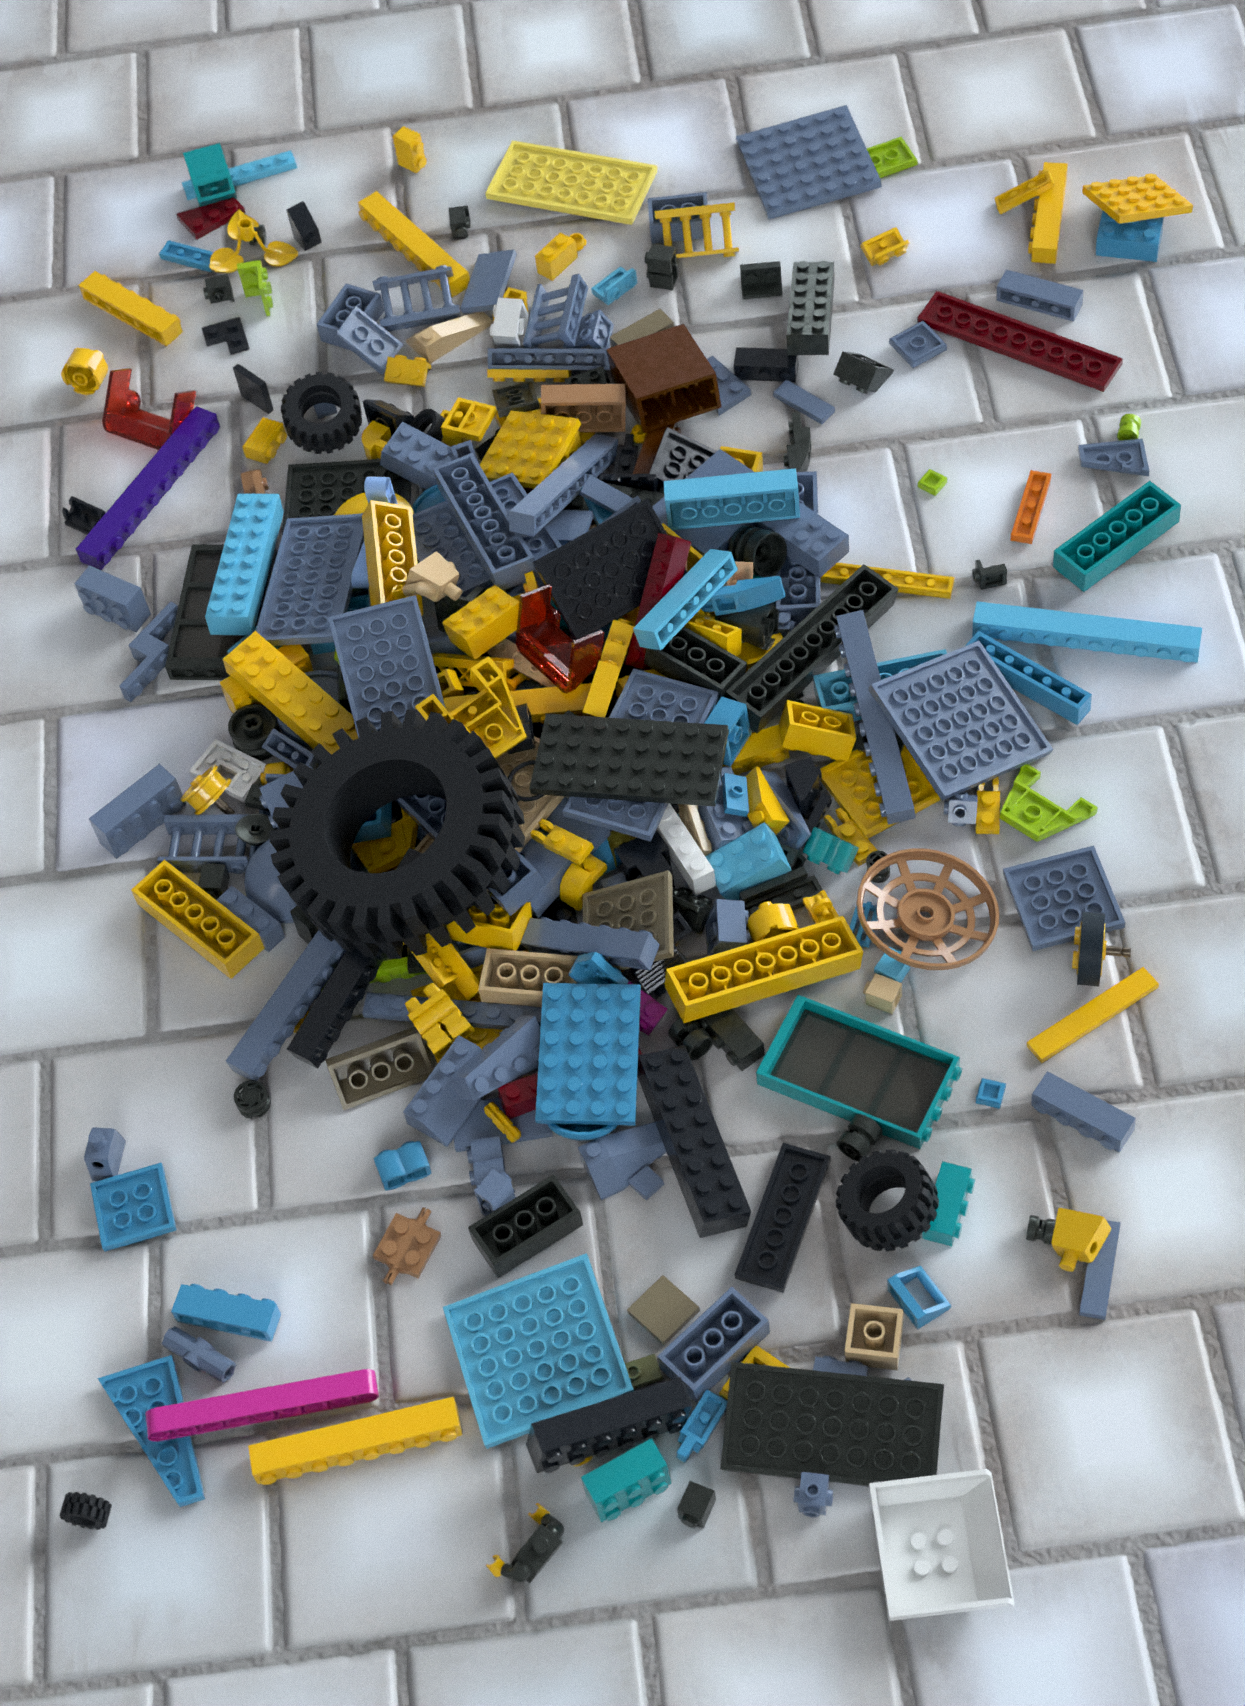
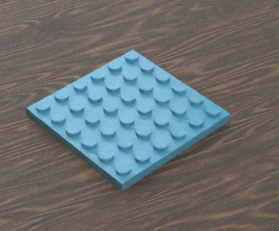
[443,1253,634,1449]

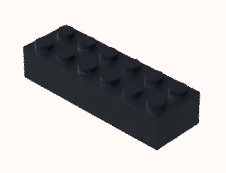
[526,1377,692,1473]

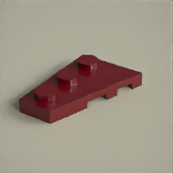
[176,197,246,240]

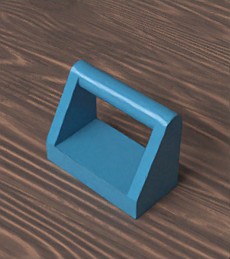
[887,1266,951,1330]

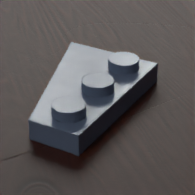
[1078,439,1150,477]

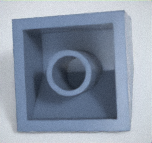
[705,899,750,956]

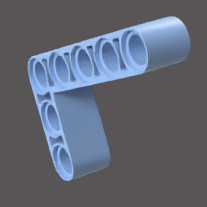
[351,476,398,589]

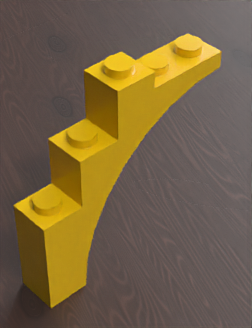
[582,619,635,717]

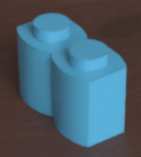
[373,1141,432,1191]

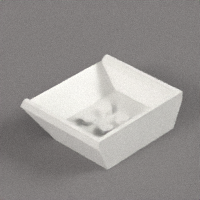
[869,1469,1015,1621]

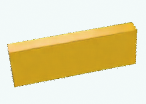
[994,170,1055,215]

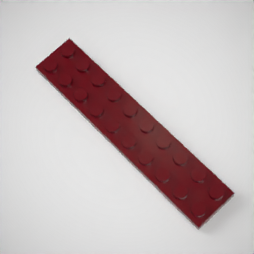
[917,291,1123,392]

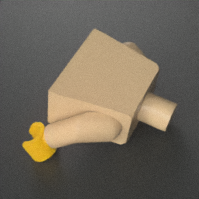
[391,551,462,602]

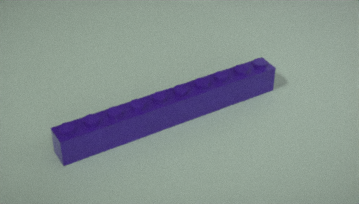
[76,406,220,570]

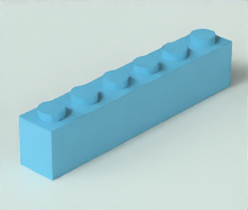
[633,549,738,650]

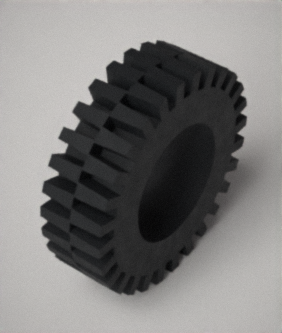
[270,710,525,959]

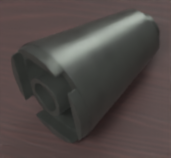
[714,605,779,650]

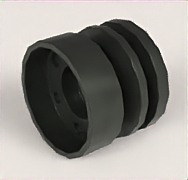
[728,525,787,577]

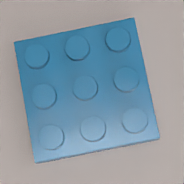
[90,1162,177,1252]

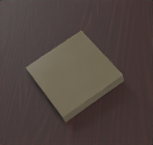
[627,1275,700,1346]

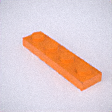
[1011,470,1052,544]

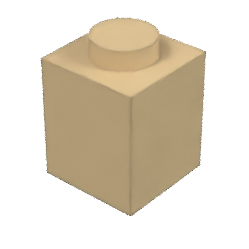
[863,973,902,1015]

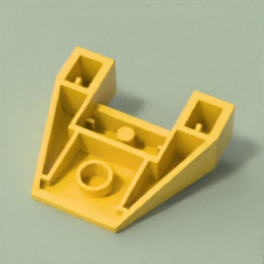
[415,656,527,759]

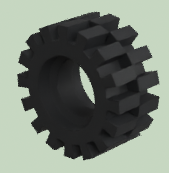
[59,1492,112,1530]

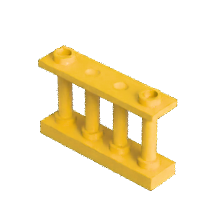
[655,202,739,258]

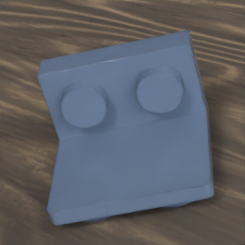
[563,309,614,349]

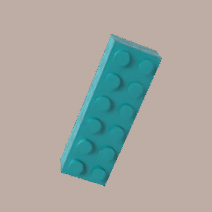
[1053,481,1181,592]

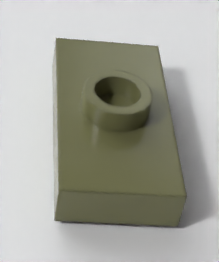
[625,1354,663,1390]

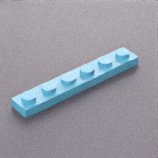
[182,150,297,200]

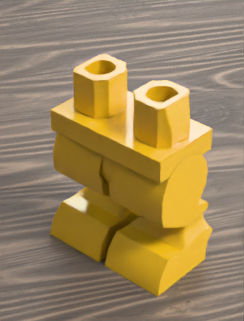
[405,983,476,1059]

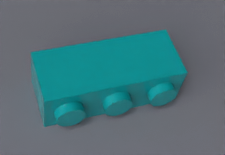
[922,1161,975,1247]

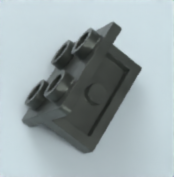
[740,261,783,299]
[672,886,714,934]

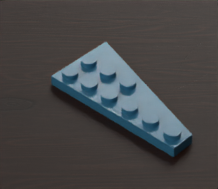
[97,1355,205,1507]

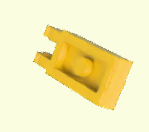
[976,776,1000,834]
[823,807,878,866]
[530,819,594,865]

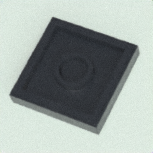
[233,364,273,414]

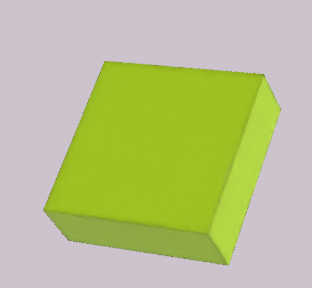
[918,469,947,496]

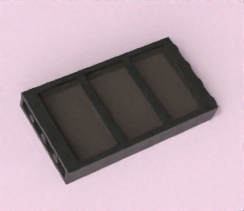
[165,544,277,680]

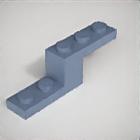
[119,601,178,702]

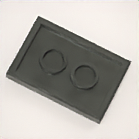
[492,382,540,418]

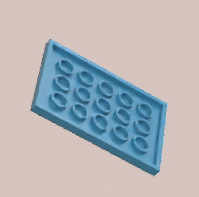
[535,983,641,1125]

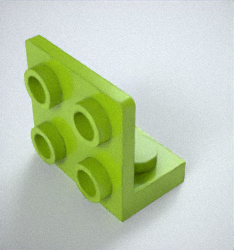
[237,260,273,316]

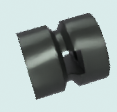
[668,1017,713,1061]
[836,1114,882,1162]

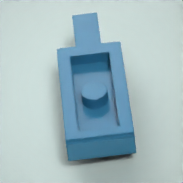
[676,1390,727,1463]

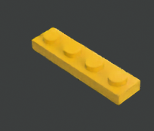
[487,369,571,382]

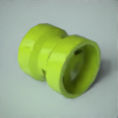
[1117,414,1141,441]

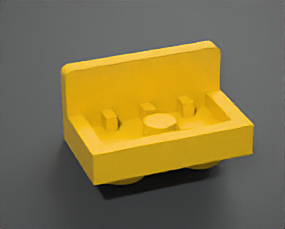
[860,227,910,267]
[384,355,432,387]

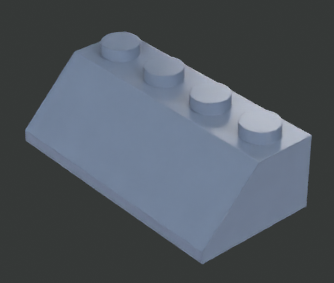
[403,1035,484,1147]

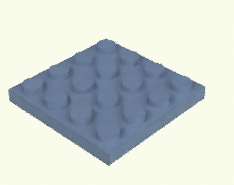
[1003,845,1126,951]

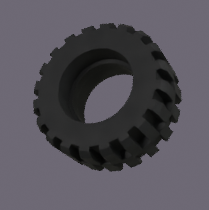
[281,372,362,454]
[836,1149,939,1251]

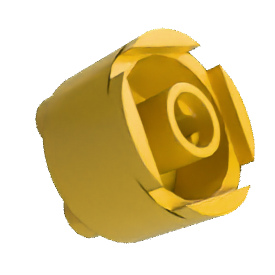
[61,347,108,395]
[747,902,799,943]

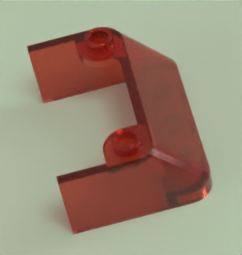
[102,368,196,450]
[516,584,604,694]

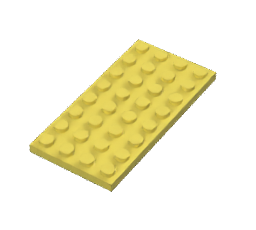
[485,140,658,225]

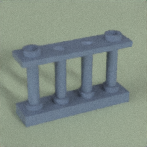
[372,265,461,332]
[523,273,588,348]
[157,814,250,874]

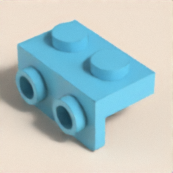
[591,266,637,305]

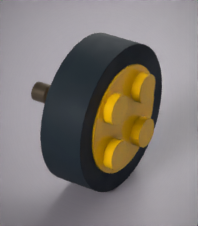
[1072,912,1131,987]

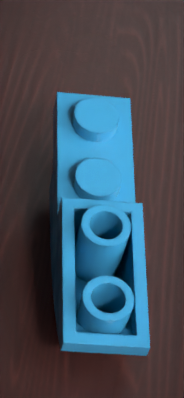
[701,576,785,616]

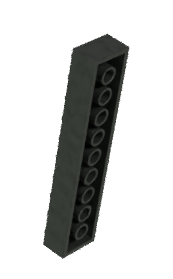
[724,564,898,733]

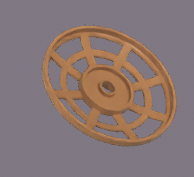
[856,848,999,970]

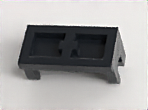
[62,496,105,535]

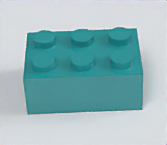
[581,1438,672,1523]

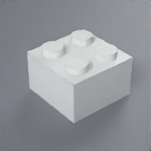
[490,298,529,348]

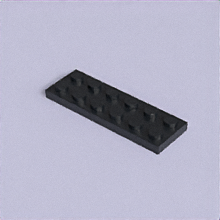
[734,1143,831,1293]

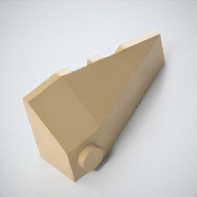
[406,311,494,364]

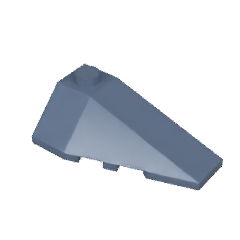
[578,1122,666,1200]

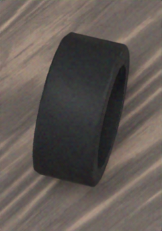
[410,409,445,441]

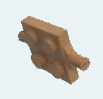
[373,1207,441,1286]

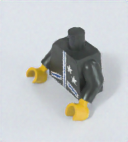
[486,1503,564,1583]

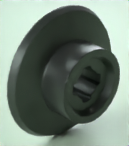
[235,814,276,846]

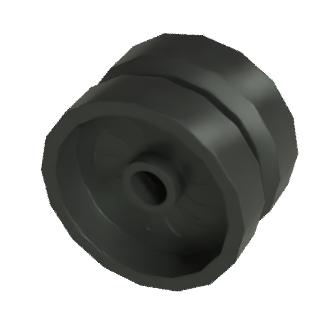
[228,704,281,761]

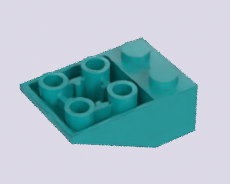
[183,143,237,207]

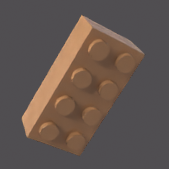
[541,384,626,432]

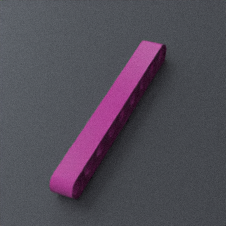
[145,1369,379,1442]

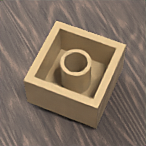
[845,1303,904,1371]

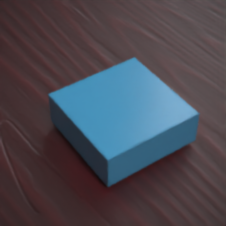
[976,1078,1006,1109]

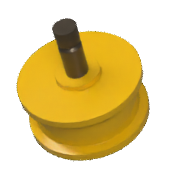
[180,764,235,815]

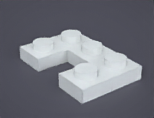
[189,739,266,802]

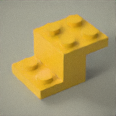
[440,397,497,447]

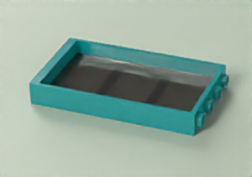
[756,995,962,1149]

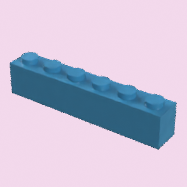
[965,631,1092,726]

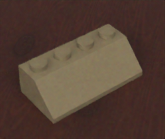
[325,1026,433,1111]

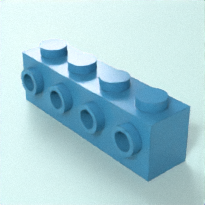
[171,1284,281,1342]

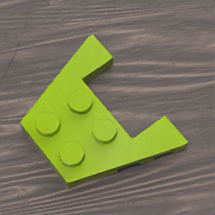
[999,764,1098,842]

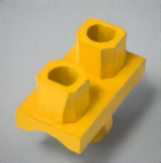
[803,890,839,924]

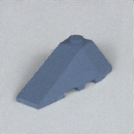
[761,770,811,850]

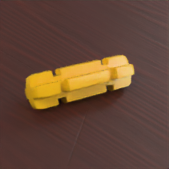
[484,1102,521,1143]

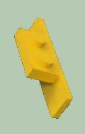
[411,934,480,1000]

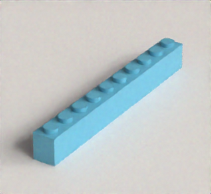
[972,601,1202,663]

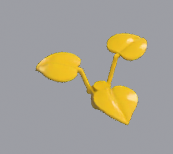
[209,209,299,273]

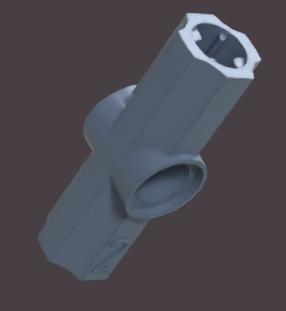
[162,1326,236,1383]

